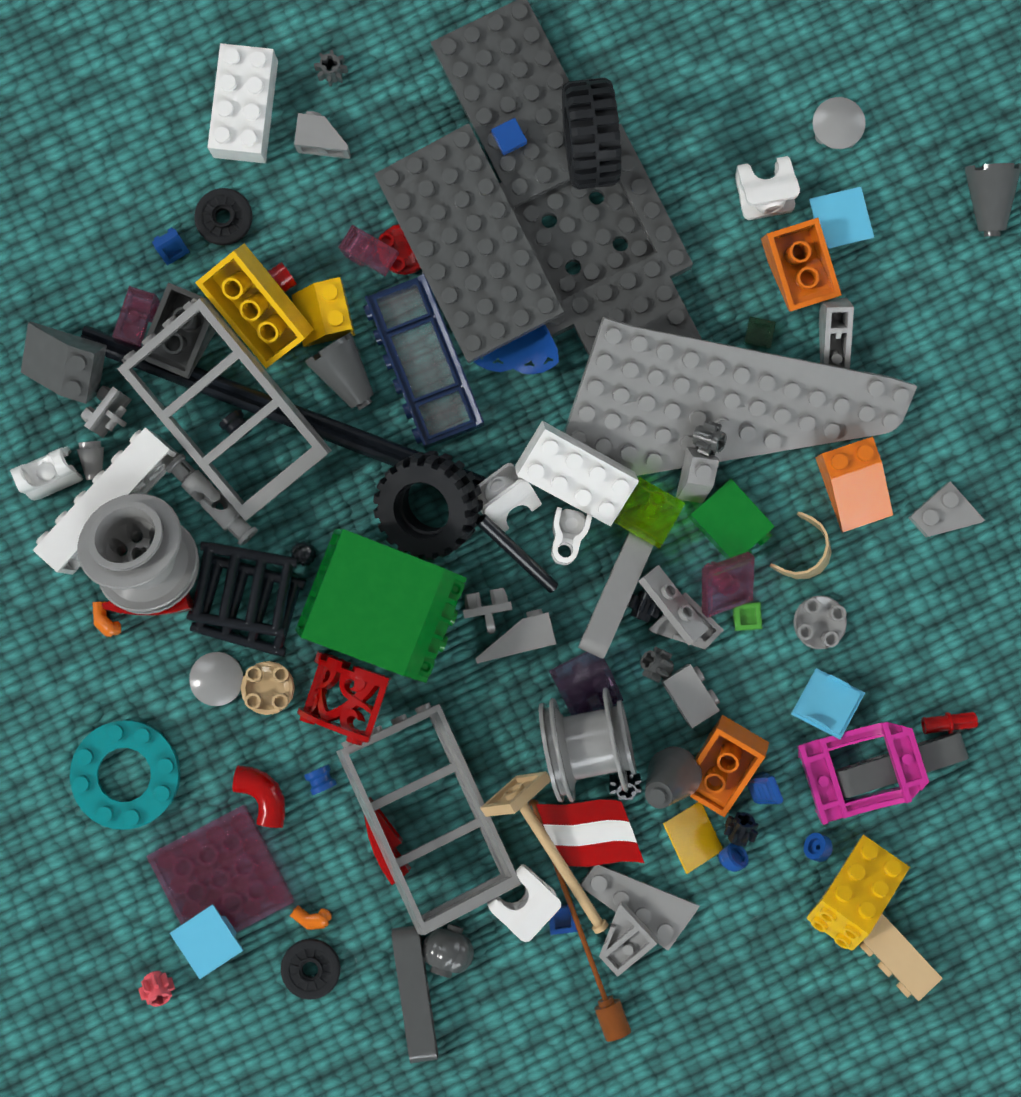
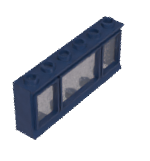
[363,274,484,449]

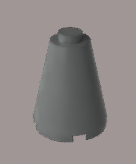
[965,163,1021,237]
[305,333,374,410]
[645,746,702,809]

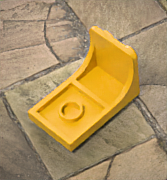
[807,835,910,950]

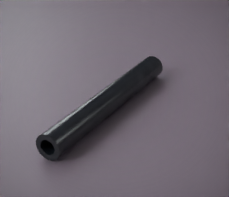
[476,514,559,593]

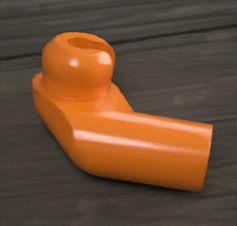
[92,601,121,637]
[290,905,332,930]

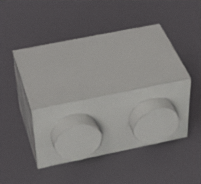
[661,664,720,728]

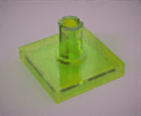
[614,477,685,549]

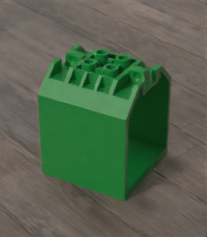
[295,529,467,683]

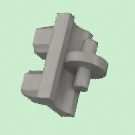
[81,386,132,438]

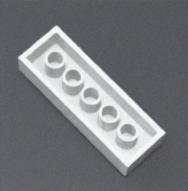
[33,428,180,575]

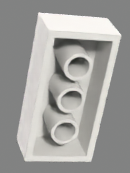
[207,43,278,163]
[515,421,639,526]

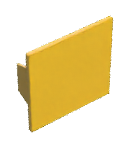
[663,802,723,874]

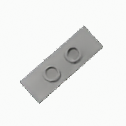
[638,565,708,646]

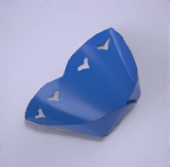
[474,325,559,374]

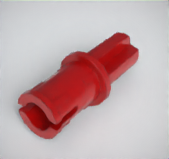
[921,712,978,734]

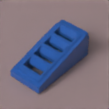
[747,771,784,804]

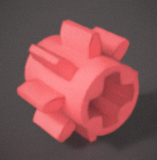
[138,971,175,1007]

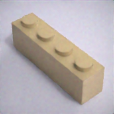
[859,914,943,1001]

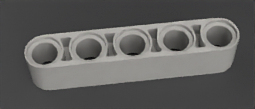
[578,531,655,659]

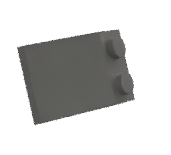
[142,282,222,379]
[21,321,107,404]

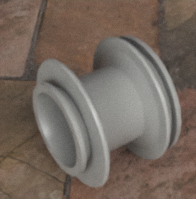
[77,493,199,614]
[539,687,636,803]

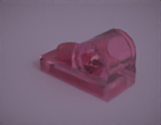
[338,225,399,276]
[112,286,160,347]

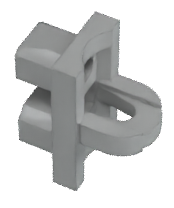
[463,588,512,634]

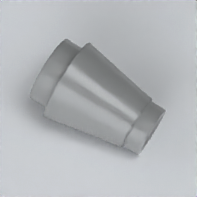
[77,441,104,480]

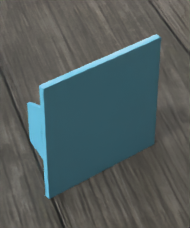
[809,187,874,249]
[791,668,865,740]
[170,904,243,979]

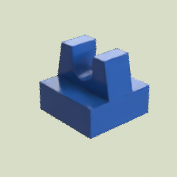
[152,227,190,265]

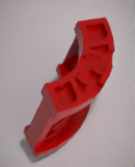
[297,651,391,746]

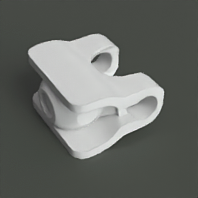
[735,156,800,220]
[10,446,83,500]
[477,463,542,532]
[551,507,592,566]
[487,864,561,942]

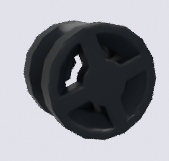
[219,409,252,441]

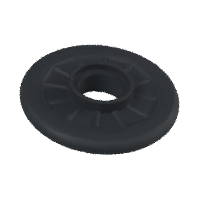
[194,188,253,246]
[281,939,341,1000]

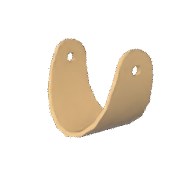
[770,512,832,579]

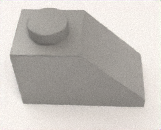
[294,111,350,159]
[676,447,719,503]

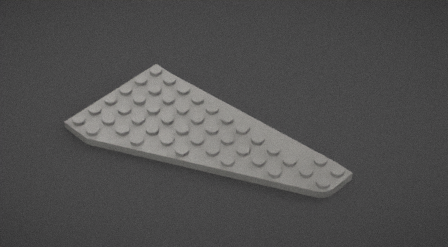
[564,316,917,476]

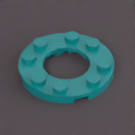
[70,720,181,830]

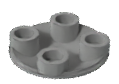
[812,97,865,149]
[794,596,847,649]
[189,652,243,706]

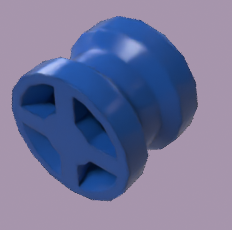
[304,764,337,795]

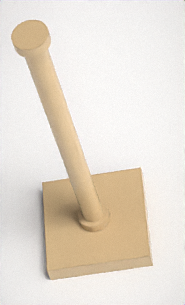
[480,771,609,934]

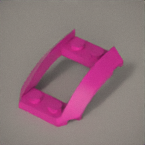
[798,721,929,825]

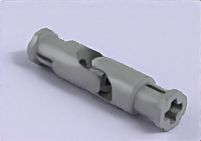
[165,454,258,546]

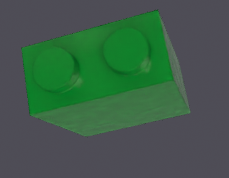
[688,479,775,564]

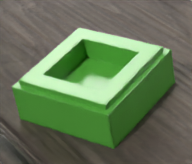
[732,602,762,631]

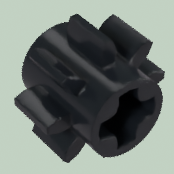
[627,590,661,623]
[609,771,642,801]
[724,812,759,846]

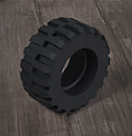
[562,77,621,190]
[373,451,483,560]

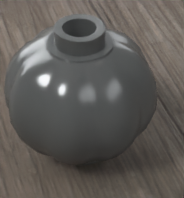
[422,923,474,978]

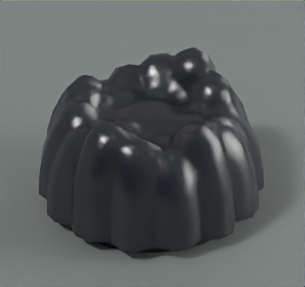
[290,541,316,567]

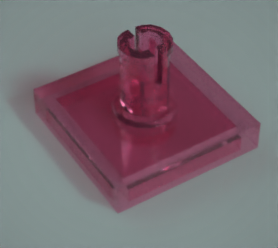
[702,552,755,618]

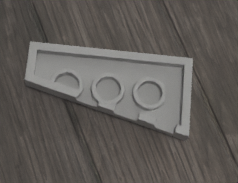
[580,865,700,951]

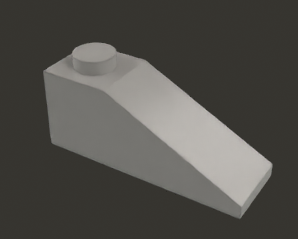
[819,298,854,369]
[476,609,556,663]

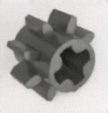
[314,50,348,86]
[692,421,727,456]
[640,647,674,683]

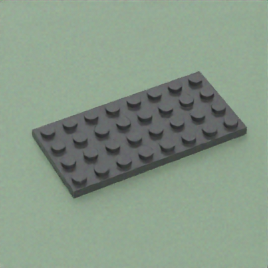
[375,123,565,364]

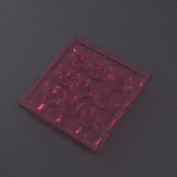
[146,804,295,933]

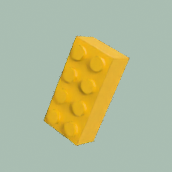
[195,243,314,368]

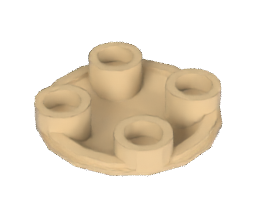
[241,661,295,715]

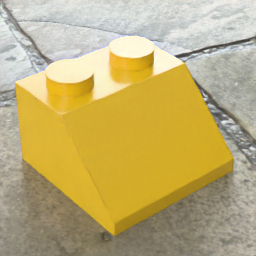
[291,277,355,347]

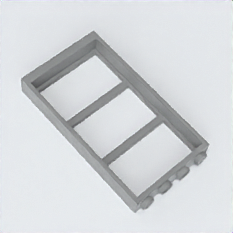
[117,298,332,521]
[336,703,521,935]

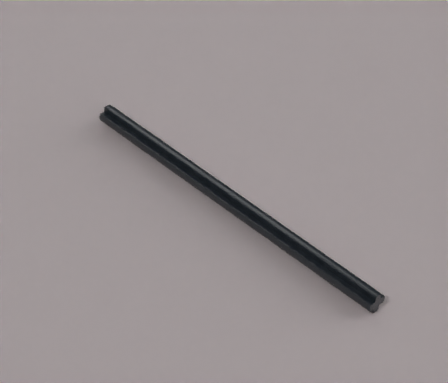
[80,325,486,486]

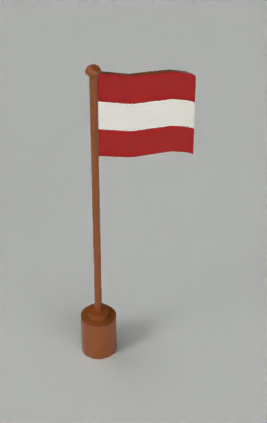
[528,799,644,1042]

